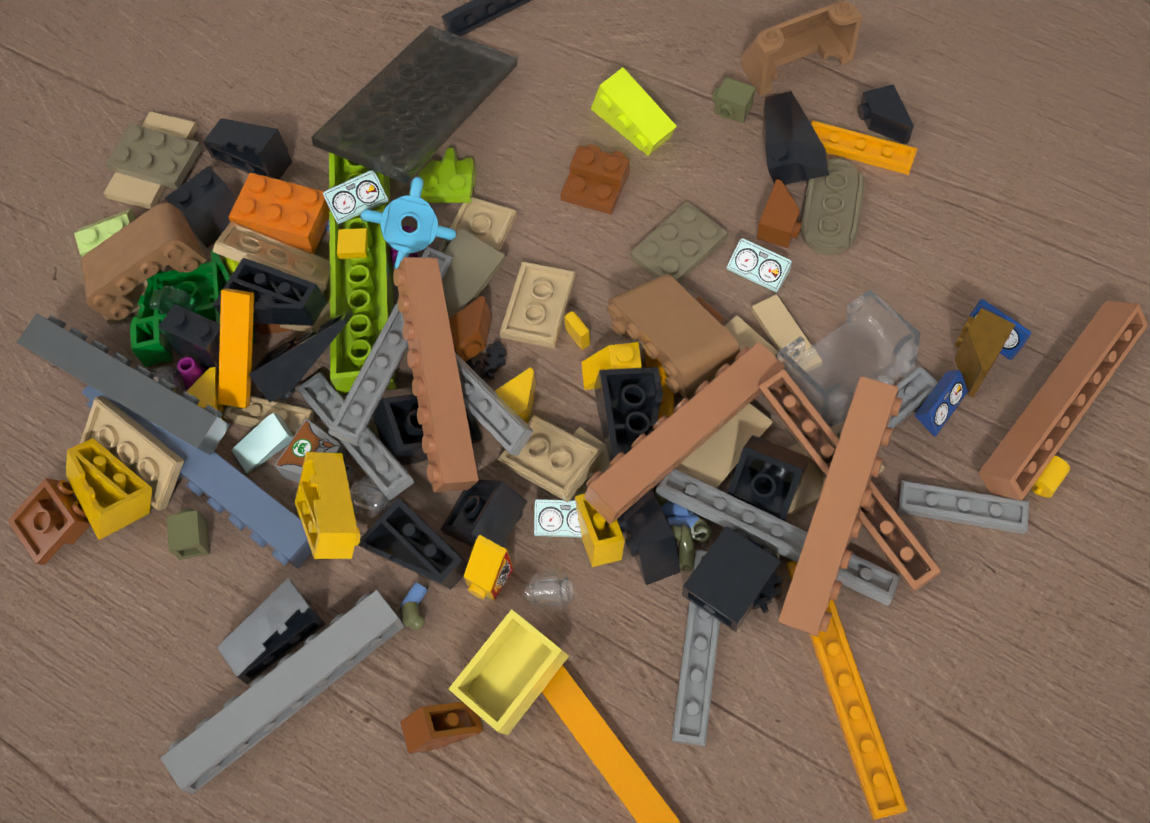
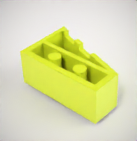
[591,67,677,156]

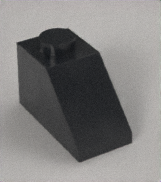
[858,84,914,144]

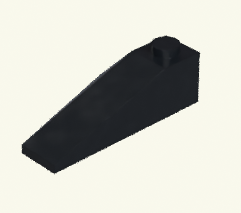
[766,91,829,185]
[249,309,354,403]
[594,367,663,462]

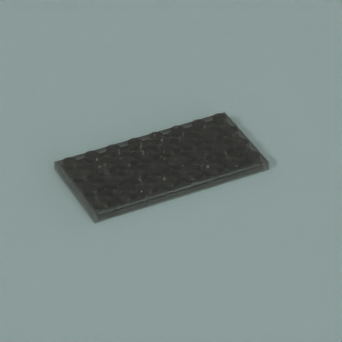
[312,25,517,184]

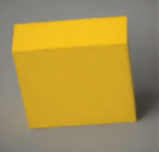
[337,228,369,259]
[564,311,591,350]

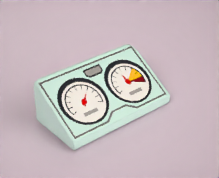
[323,170,388,224]
[727,238,792,293]
[534,499,582,538]

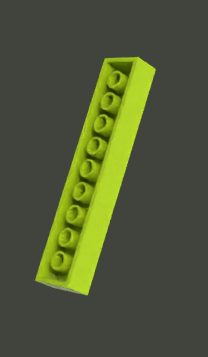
[329,134,396,395]

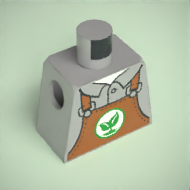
[274,419,354,482]

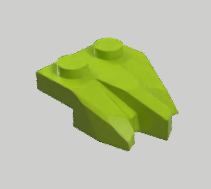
[418,148,476,203]

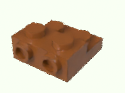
[560,144,630,215]
[7,478,91,565]

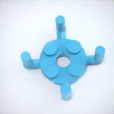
[360,177,456,270]

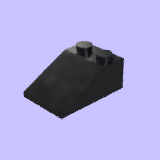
[373,394,482,466]

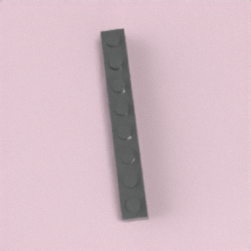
[17,313,230,455]

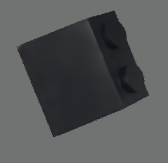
[165,166,237,248]
[727,435,810,521]
[440,480,528,548]

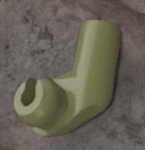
[670,523,695,570]

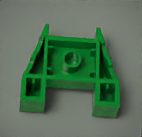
[130,249,256,367]

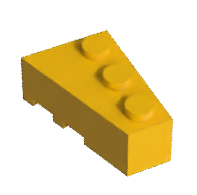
[66,438,152,540]
[295,452,360,559]

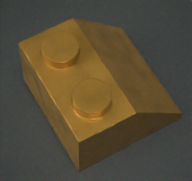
[954,308,1015,398]

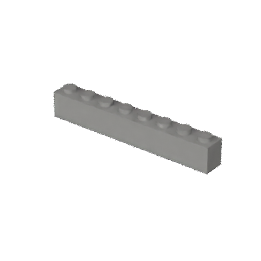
[160,590,405,795]

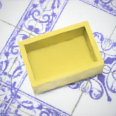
[449,609,570,735]

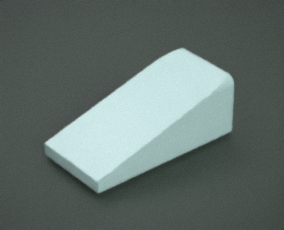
[231,412,294,474]

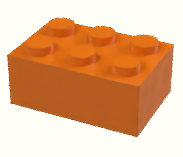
[228,173,329,254]

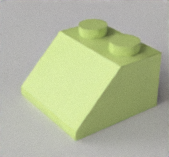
[74,209,135,257]

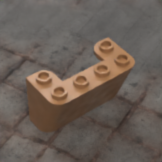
[81,203,207,323]
[607,274,740,398]

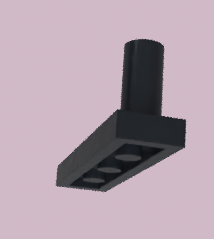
[441,0,532,41]

